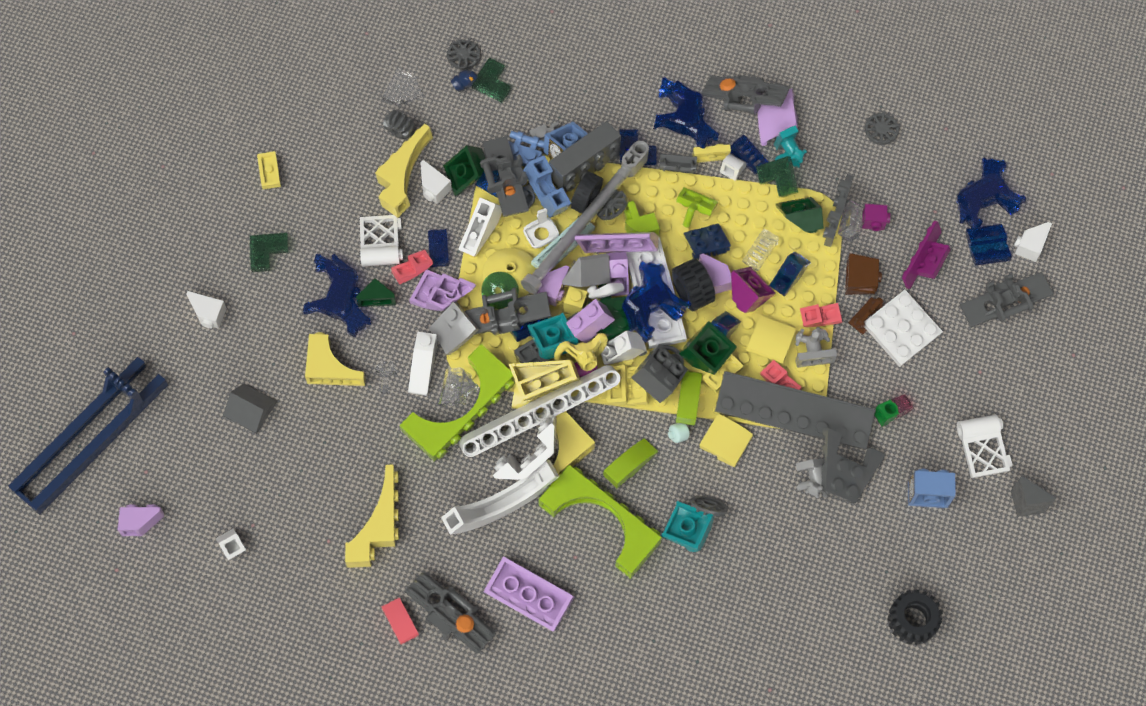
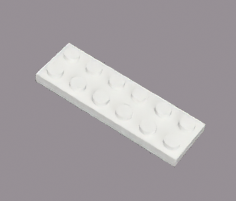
[626,237,687,349]

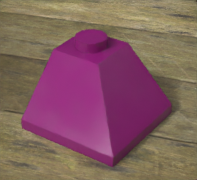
[731,267,776,313]

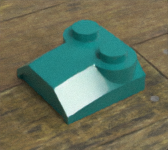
[527,313,578,359]
[661,501,714,552]

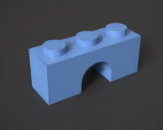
[523,155,571,218]

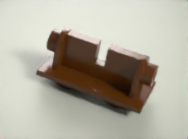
[848,297,884,335]

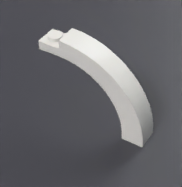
[441,460,559,535]

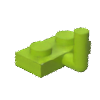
[676,187,718,228]

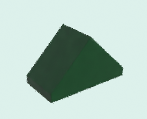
[356,278,396,307]

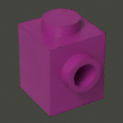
[862,204,890,231]

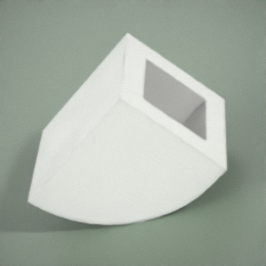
[720,154,747,181]
[216,529,246,560]

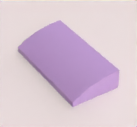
[575,232,659,253]
[484,557,575,632]

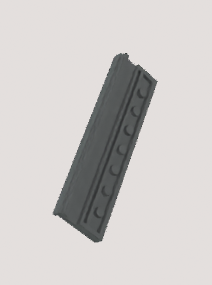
[714,371,876,450]

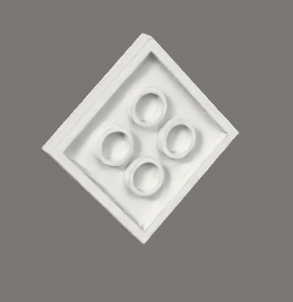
[864,290,943,367]

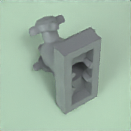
[795,327,837,368]
[796,459,828,498]

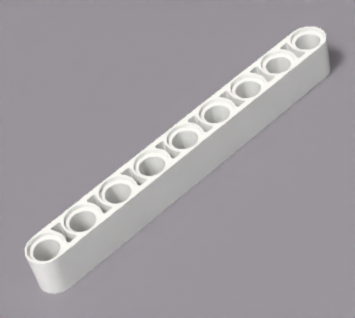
[459,365,620,457]

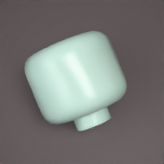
[668,423,690,443]

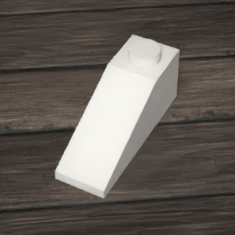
[458,198,502,257]
[408,332,438,396]

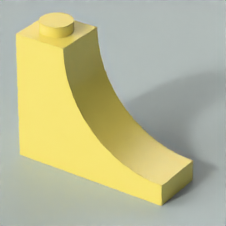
[305,332,366,386]
[550,411,595,485]

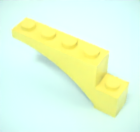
[375,124,433,218]
[345,465,399,568]

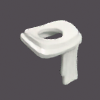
[523,208,559,249]

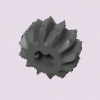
[383,110,415,139]

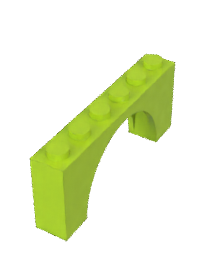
[399,344,515,461]
[538,465,662,579]

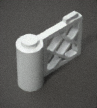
[360,215,403,267]
[957,415,1013,478]

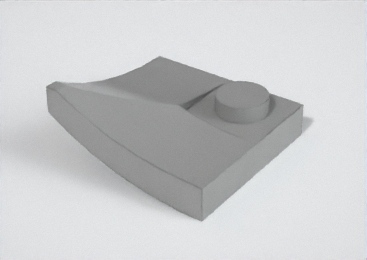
[429,302,479,355]

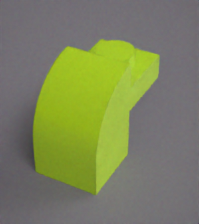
[624,201,660,237]

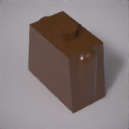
[845,253,882,295]

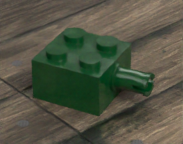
[588,283,633,342]

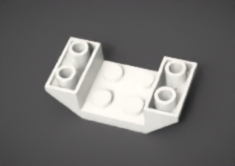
[493,415,556,480]

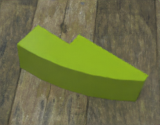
[676,371,702,425]
[603,438,658,489]

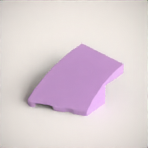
[758,89,798,146]
[409,270,476,311]

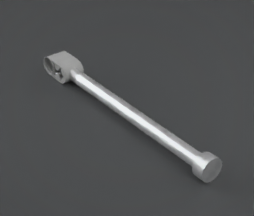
[521,141,649,294]

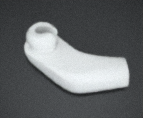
[587,283,624,299]

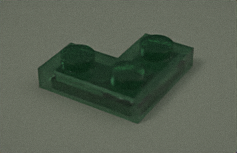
[471,57,511,103]
[756,156,798,198]
[250,233,289,272]

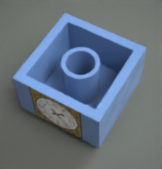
[543,122,588,159]
[908,469,956,508]

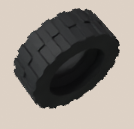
[570,171,603,213]

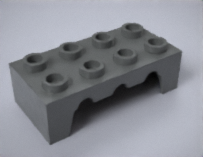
[549,121,621,192]

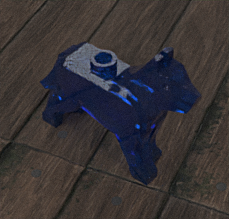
[653,77,719,149]
[956,157,1026,235]
[303,254,372,337]
[622,261,691,343]

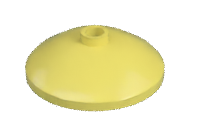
[482,248,536,301]

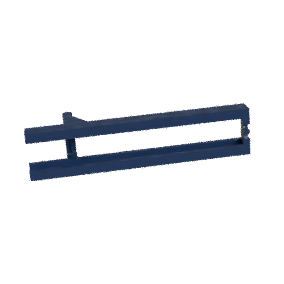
[8,357,168,515]

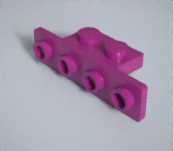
[902,221,951,289]

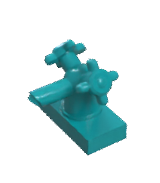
[773,125,807,168]

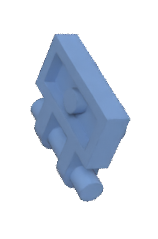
[509,131,544,167]

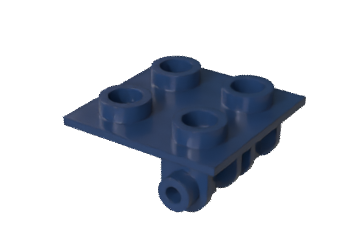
[684,223,731,261]

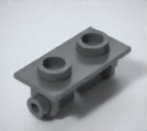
[659,154,697,174]

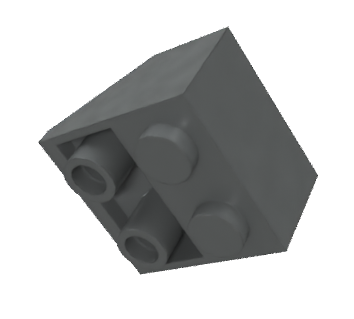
[631,344,688,403]

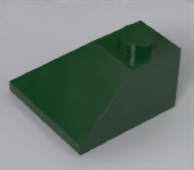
[443,145,486,197]
[776,197,824,233]
[678,321,737,375]

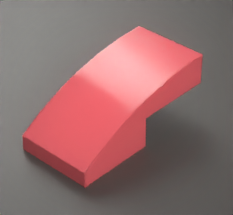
[391,250,433,285]
[800,303,842,327]
[760,360,802,390]
[382,598,419,644]

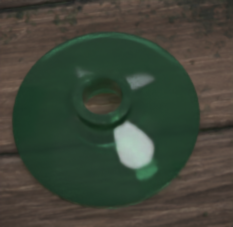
[481,272,519,310]

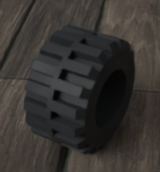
[672,258,715,311]
[888,589,943,645]

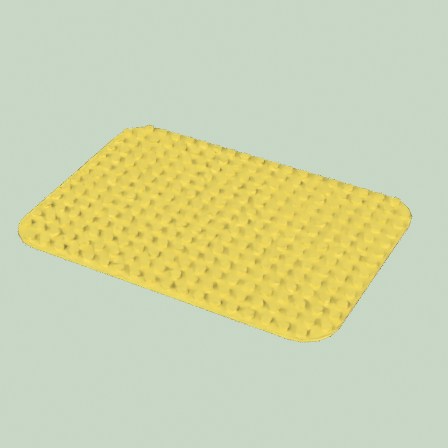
[447,154,843,429]

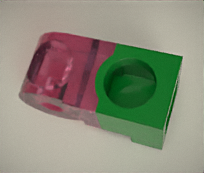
[874,394,914,427]

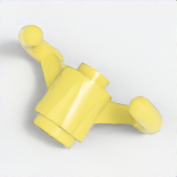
[554,333,608,371]

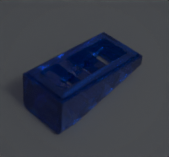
[730,134,769,175]

